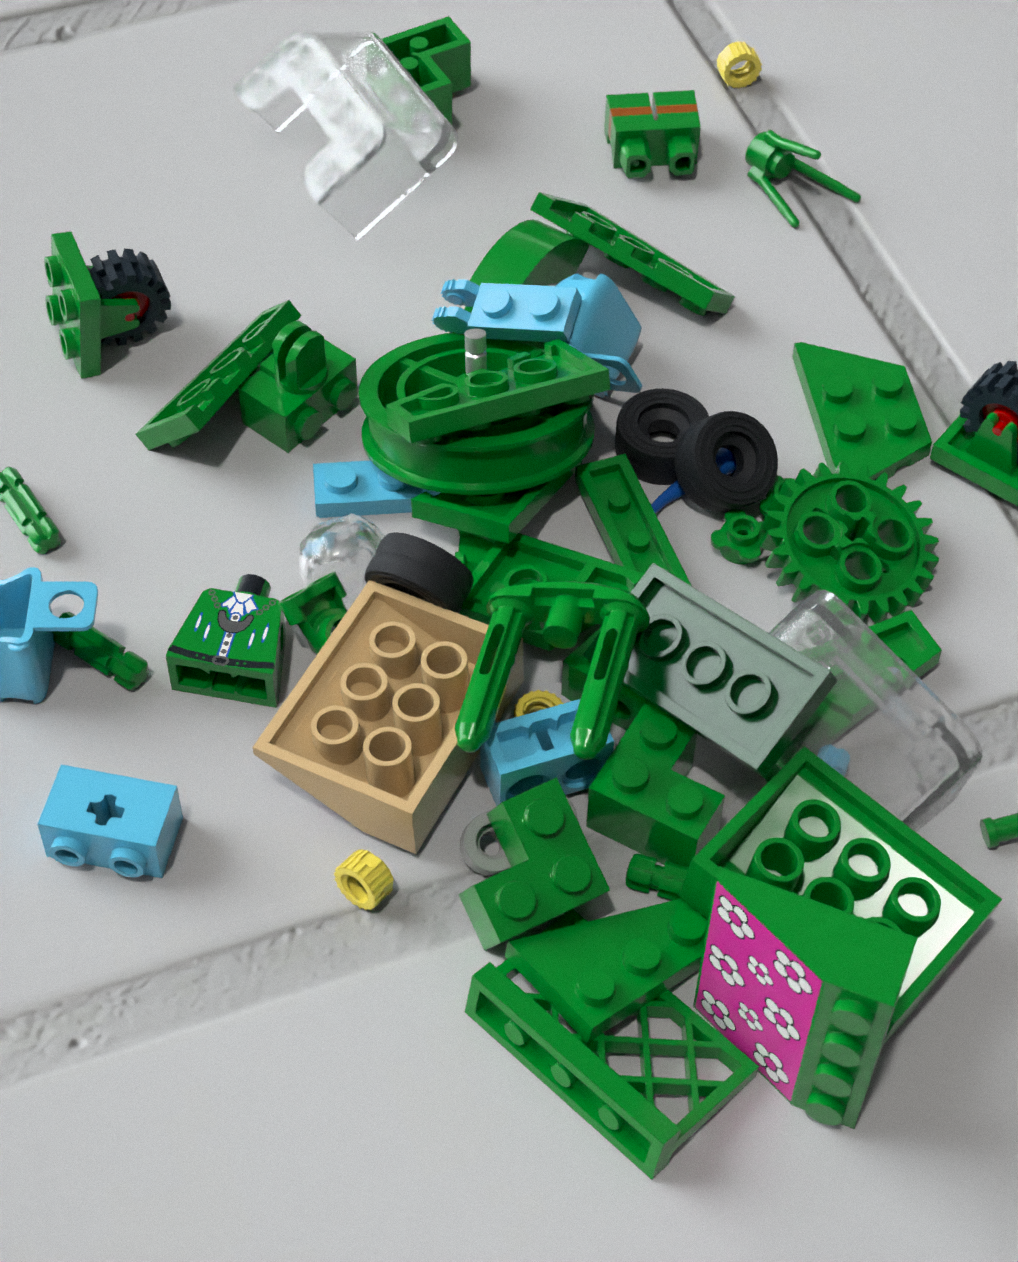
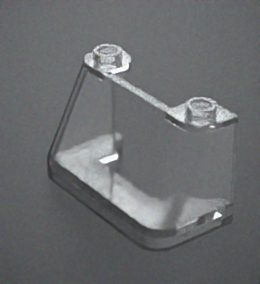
[769,590,983,832]

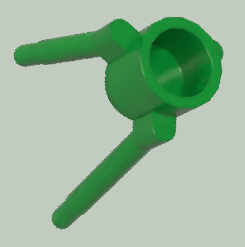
[745,130,861,228]

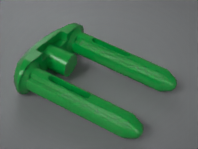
[455,581,650,760]

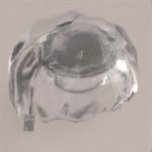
[297,513,385,611]

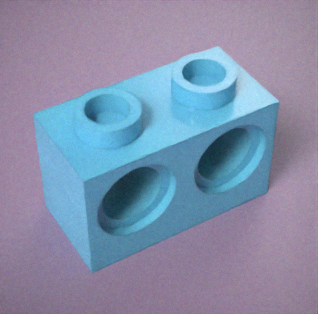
[480,699,614,806]

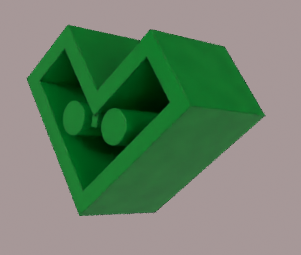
[367,16,471,142]
[586,702,725,867]
[458,777,611,951]

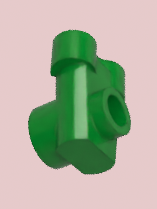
[278,571,347,655]

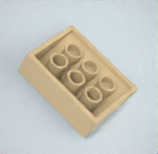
[252,580,524,854]

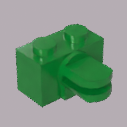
[238,320,358,453]

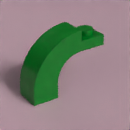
[464,219,589,313]

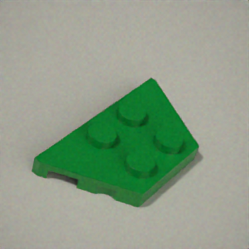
[792,342,932,481]
[455,530,645,651]

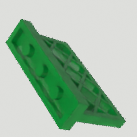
[465,909,759,1180]

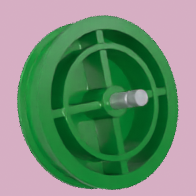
[359,329,595,495]

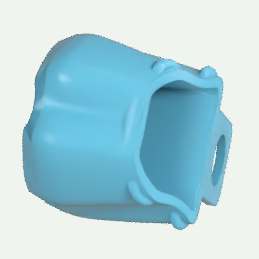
[555,273,643,398]
[0,567,98,704]

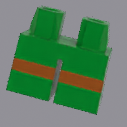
[604,90,701,178]

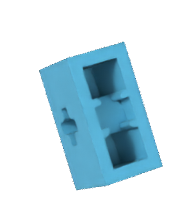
[37,764,183,878]

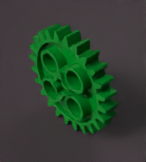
[760,461,939,627]

